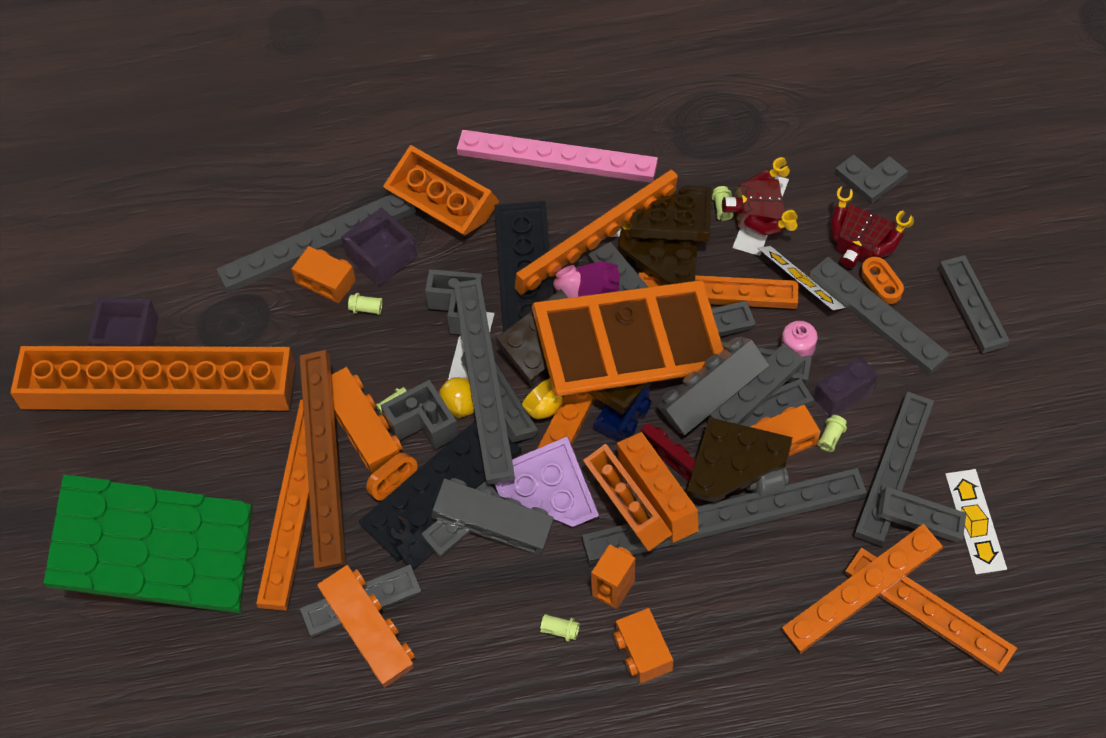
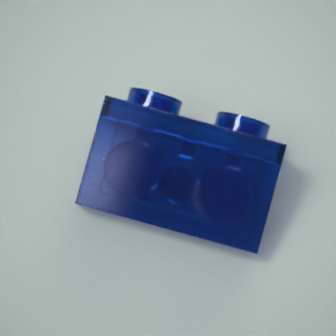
[593,387,652,442]

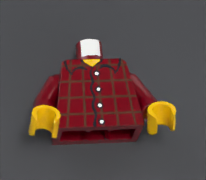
[722,157,798,237]
[830,187,914,268]

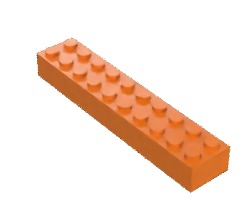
[10,346,295,411]

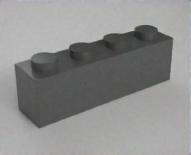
[657,336,769,435]
[431,478,554,556]

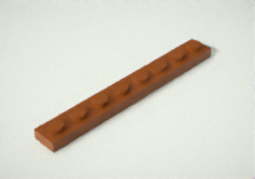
[300,350,346,571]

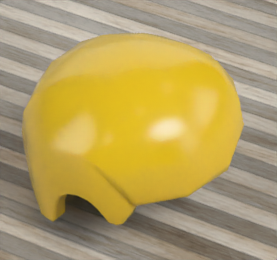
[438,377,475,419]
[522,378,563,419]

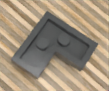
[835,155,908,204]

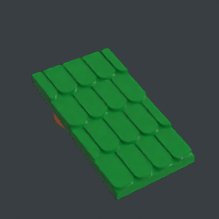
[43,475,253,614]

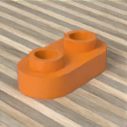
[861,257,904,304]
[366,453,418,500]

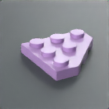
[494,437,600,527]

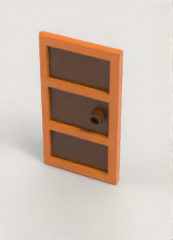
[532,280,724,396]

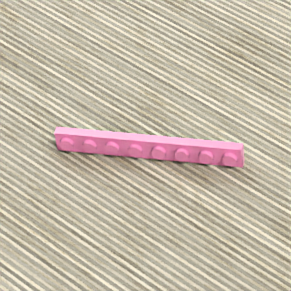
[457,130,658,183]

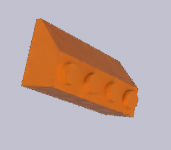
[383,145,500,236]

